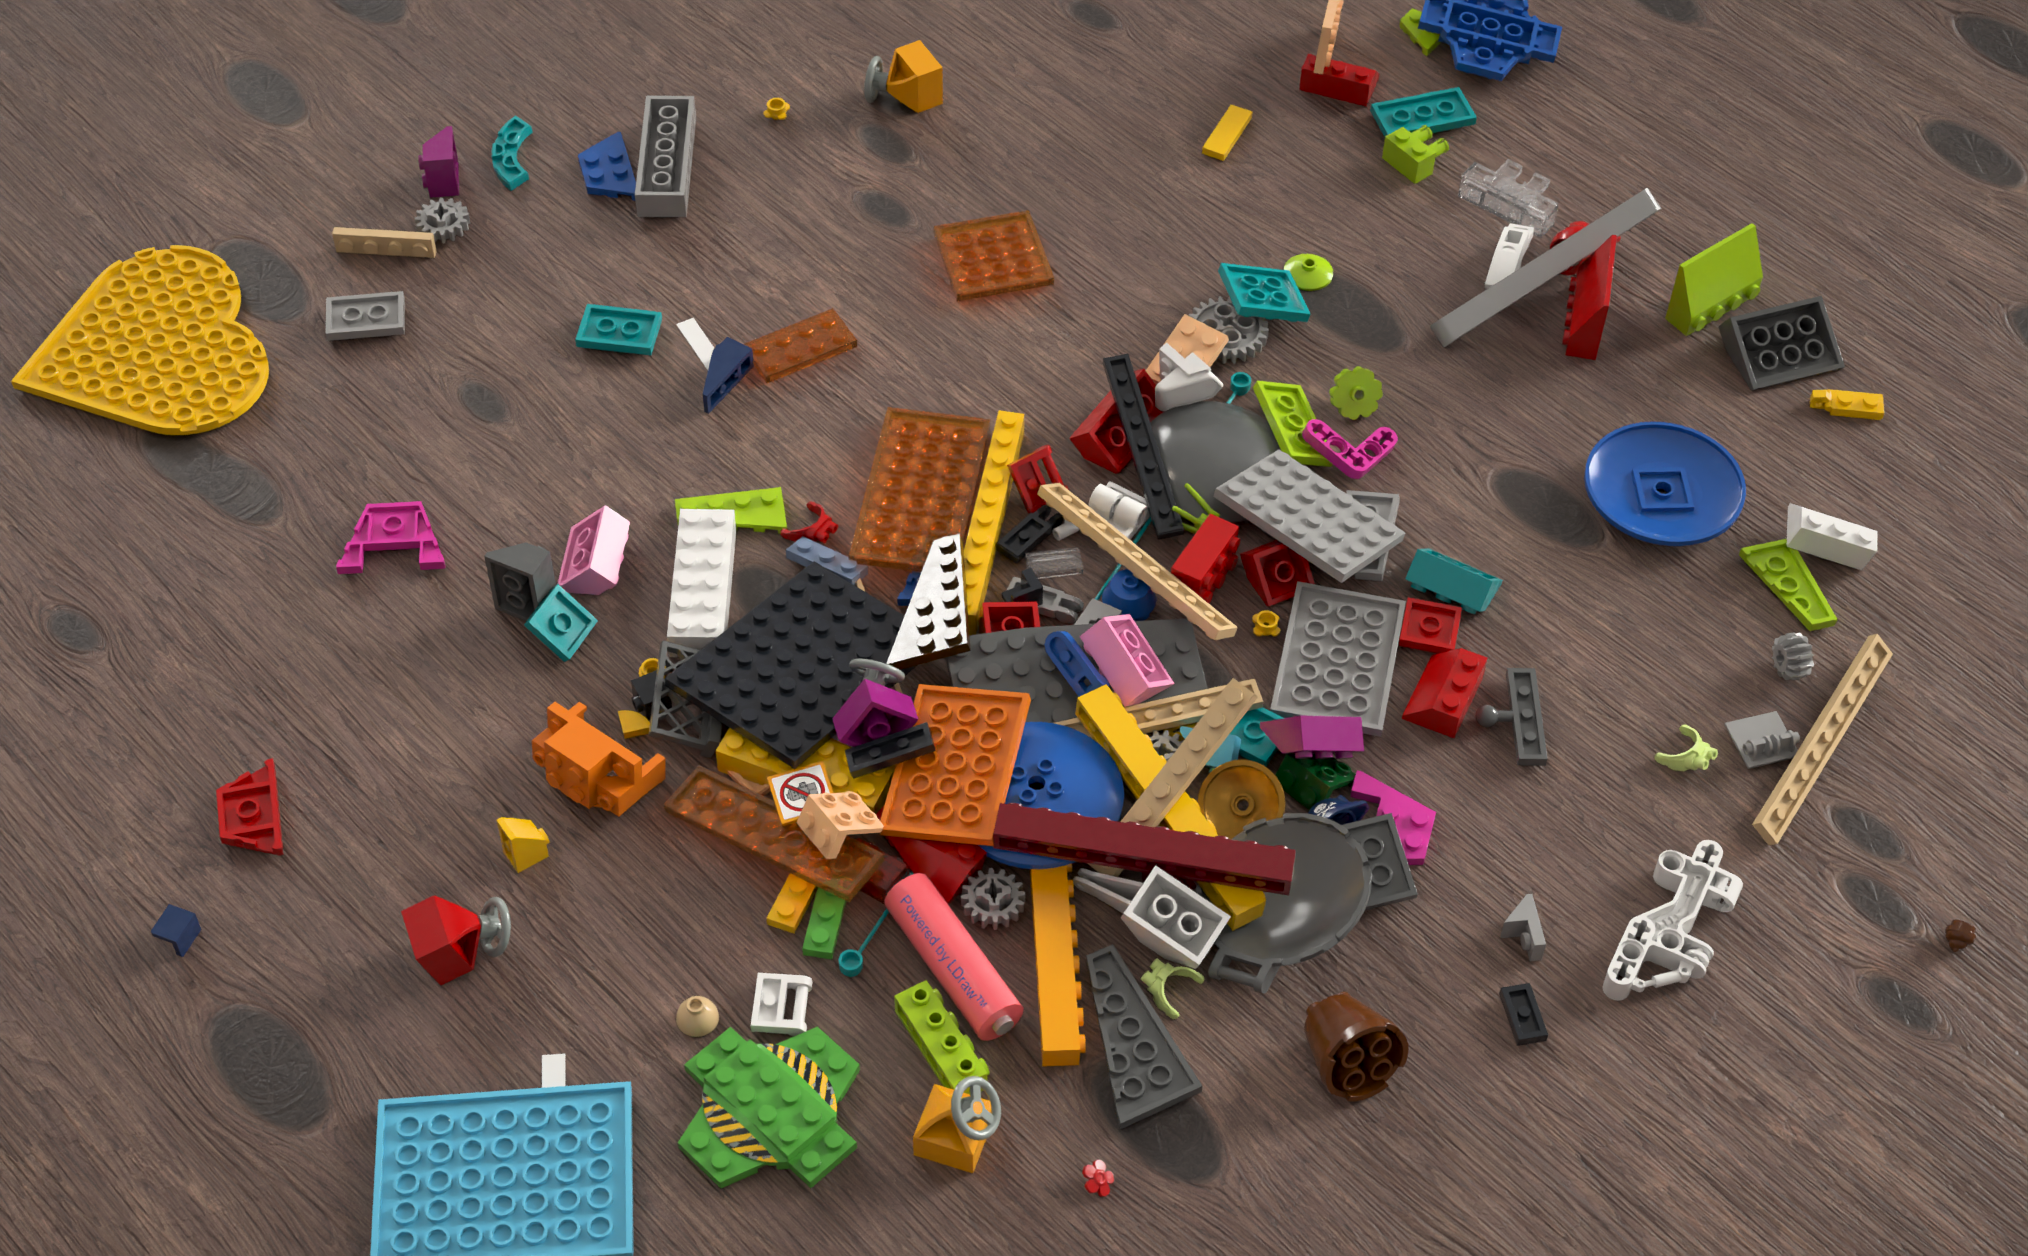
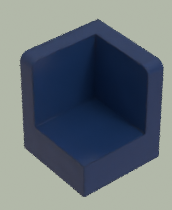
[151,904,201,957]

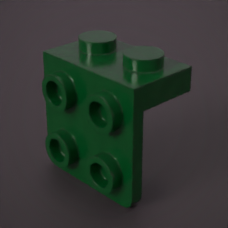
[1275,754,1356,810]

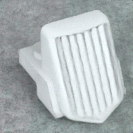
[1155,343,1223,411]

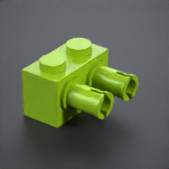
[1382,125,1449,184]

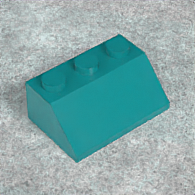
[1405,548,1503,614]

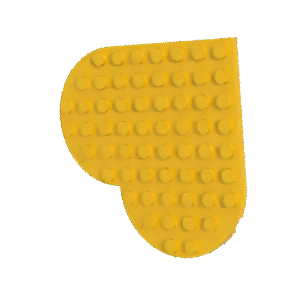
[11,245,269,435]

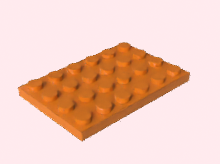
[880,684,1031,846]

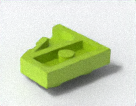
[1399,8,1441,56]

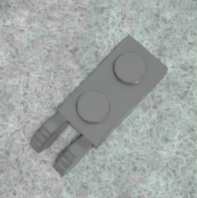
[1003,577,1084,624]

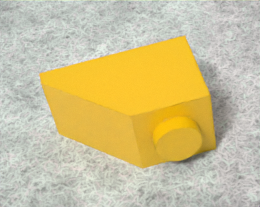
[496,817,550,873]

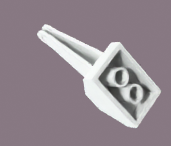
[1073,865,1231,969]

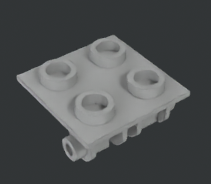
[1724,711,1800,769]

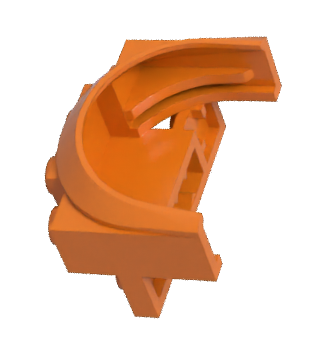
[532,702,666,817]

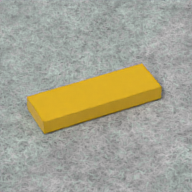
[1202,105,1253,161]

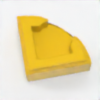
[618,710,650,739]

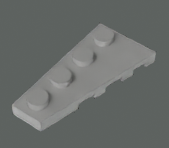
[1346,490,1400,581]

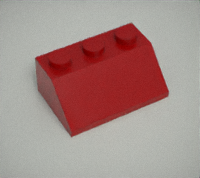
[1299,54,1380,107]
[1402,648,1488,739]

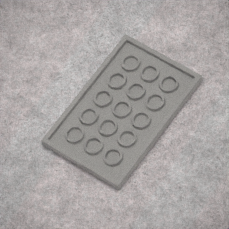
[1213,449,1405,583]
[1270,581,1406,737]

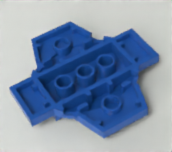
[1418,0,1562,81]

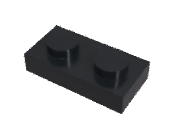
[1499,983,1548,1046]

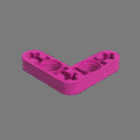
[1302,419,1398,479]

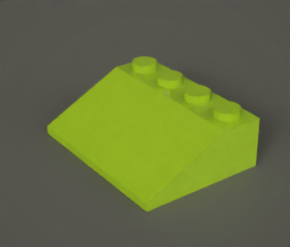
[1665,223,1763,336]

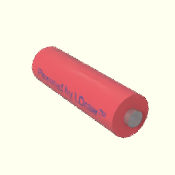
[884,873,1023,1041]

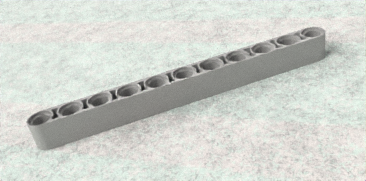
[1430,188,1662,348]

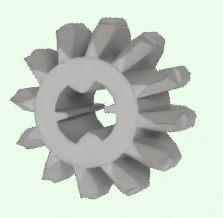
[1772,632,1814,680]

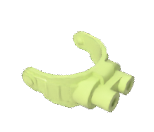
[1655,725,1718,771]
[1140,958,1204,1019]

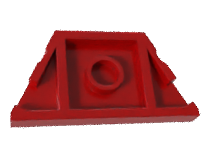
[216,758,283,856]

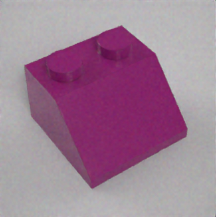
[418,126,459,198]

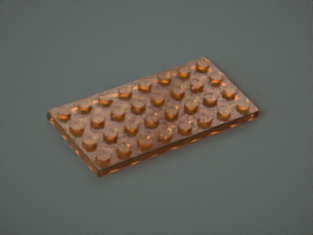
[849,407,990,572]

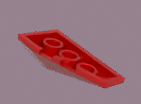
[876,806,987,905]

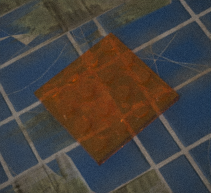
[933,210,1054,301]

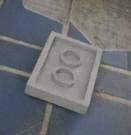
[326,291,405,341]

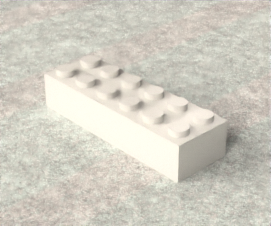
[667,509,736,657]

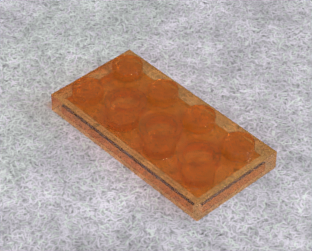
[744,308,857,383]

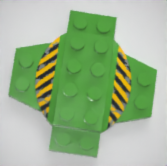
[678,1027,860,1188]

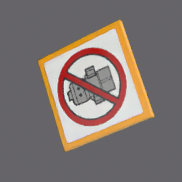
[767,761,833,826]

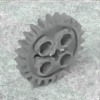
[1188,296,1269,364]

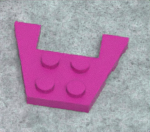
[336,501,445,574]
[1350,770,1436,865]

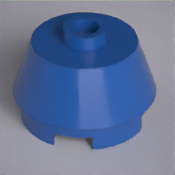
[1102,569,1157,621]

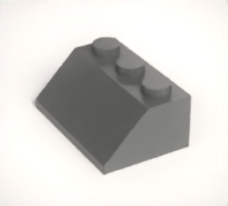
[484,542,556,621]

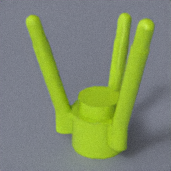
[1172,483,1220,534]

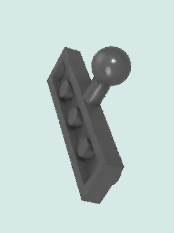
[1476,668,1548,766]

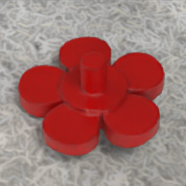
[1082,1160,1114,1197]

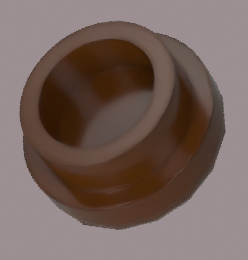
[1945,920,1976,952]

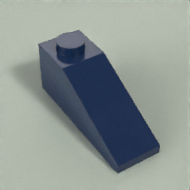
[703,337,754,414]

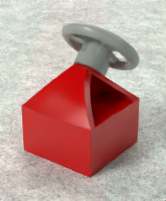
[401,895,511,985]

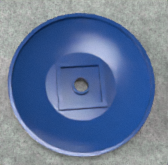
[1584,422,1746,546]
[978,722,1124,869]

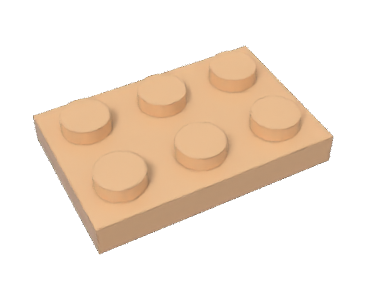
[1146,314,1229,385]

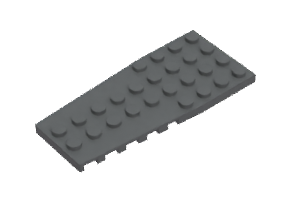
[945,618,1207,723]

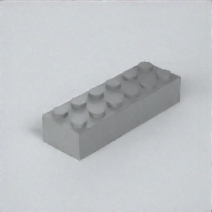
[635,96,696,217]

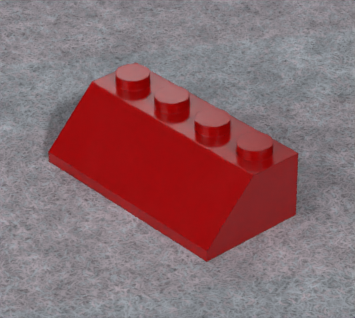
[1069,368,1165,474]

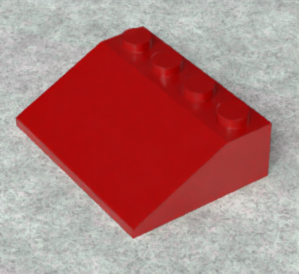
[1562,235,1617,360]

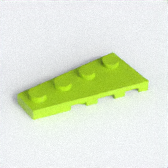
[675,487,787,534]
[1739,539,1837,631]

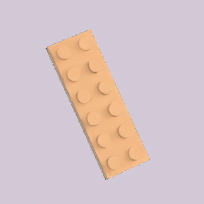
[1314,0,1344,74]

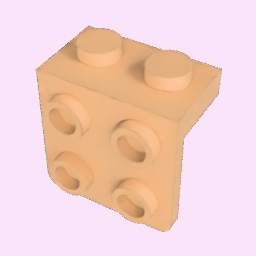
[796,791,884,859]

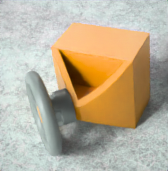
[864,40,943,113]
[913,1076,1001,1173]

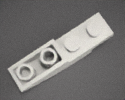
[1485,223,1534,289]

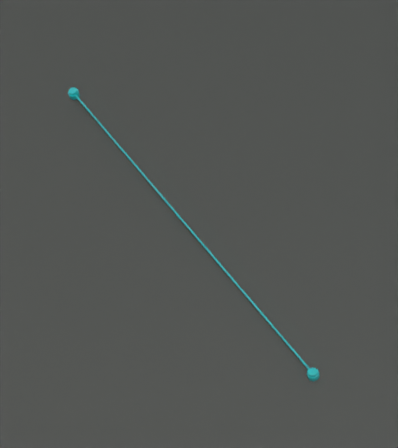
[839,372,1251,977]

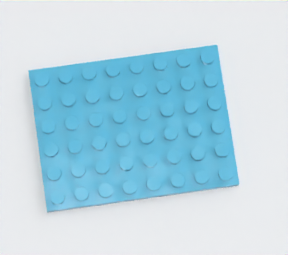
[370,1081,633,1256]

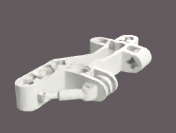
[1603,840,1743,1001]

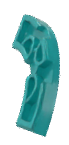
[492,115,533,191]

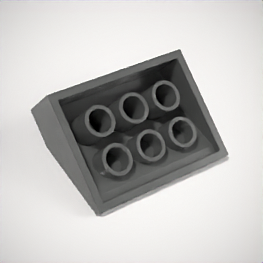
[1718,296,1845,391]

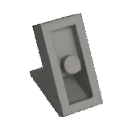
[1500,894,1546,961]

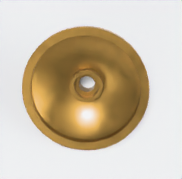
[1198,760,1285,839]

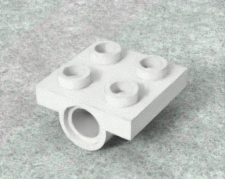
[1089,481,1150,540]

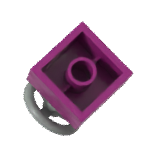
[832,659,919,747]

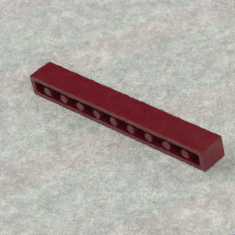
[993,803,1296,896]

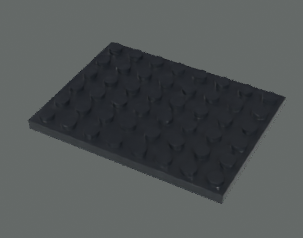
[665,561,918,769]

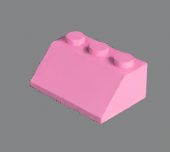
[557,506,630,595]
[1080,614,1175,707]

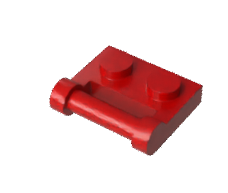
[1007,445,1069,513]

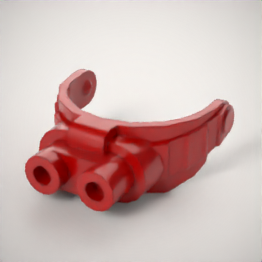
[780,501,838,543]

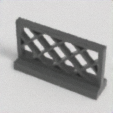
[648,640,722,758]

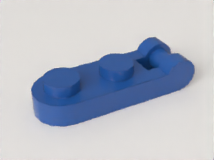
[1045,631,1109,697]

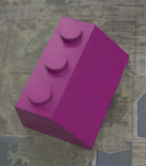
[1260,715,1364,759]

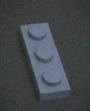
[786,536,868,585]

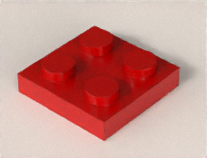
[1398,597,1462,654]

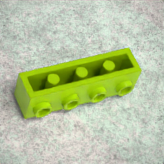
[894,980,990,1095]

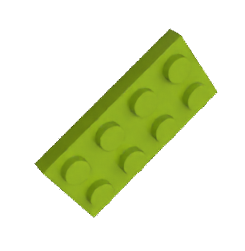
[1253,381,1332,467]

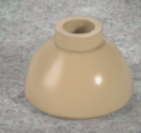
[676,996,719,1037]

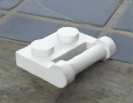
[751,973,813,1037]

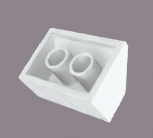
[1787,503,1877,570]

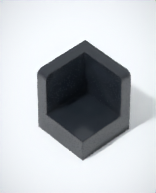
[1002,568,1043,606]

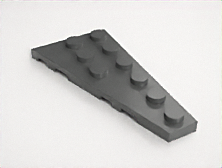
[1086,944,1202,1130]

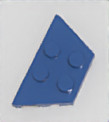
[578,132,636,201]

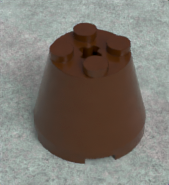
[1304,991,1409,1102]

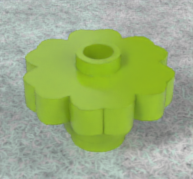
[1329,366,1383,420]

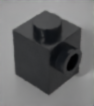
[631,670,672,721]

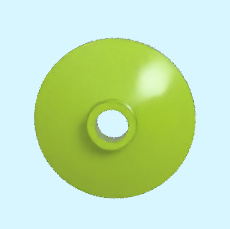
[1284,254,1333,291]

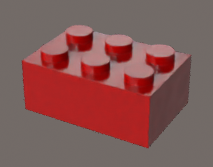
[1171,514,1240,604]

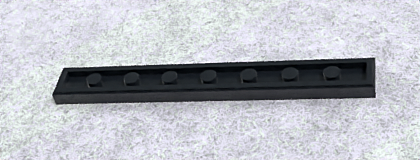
[1103,354,1184,540]

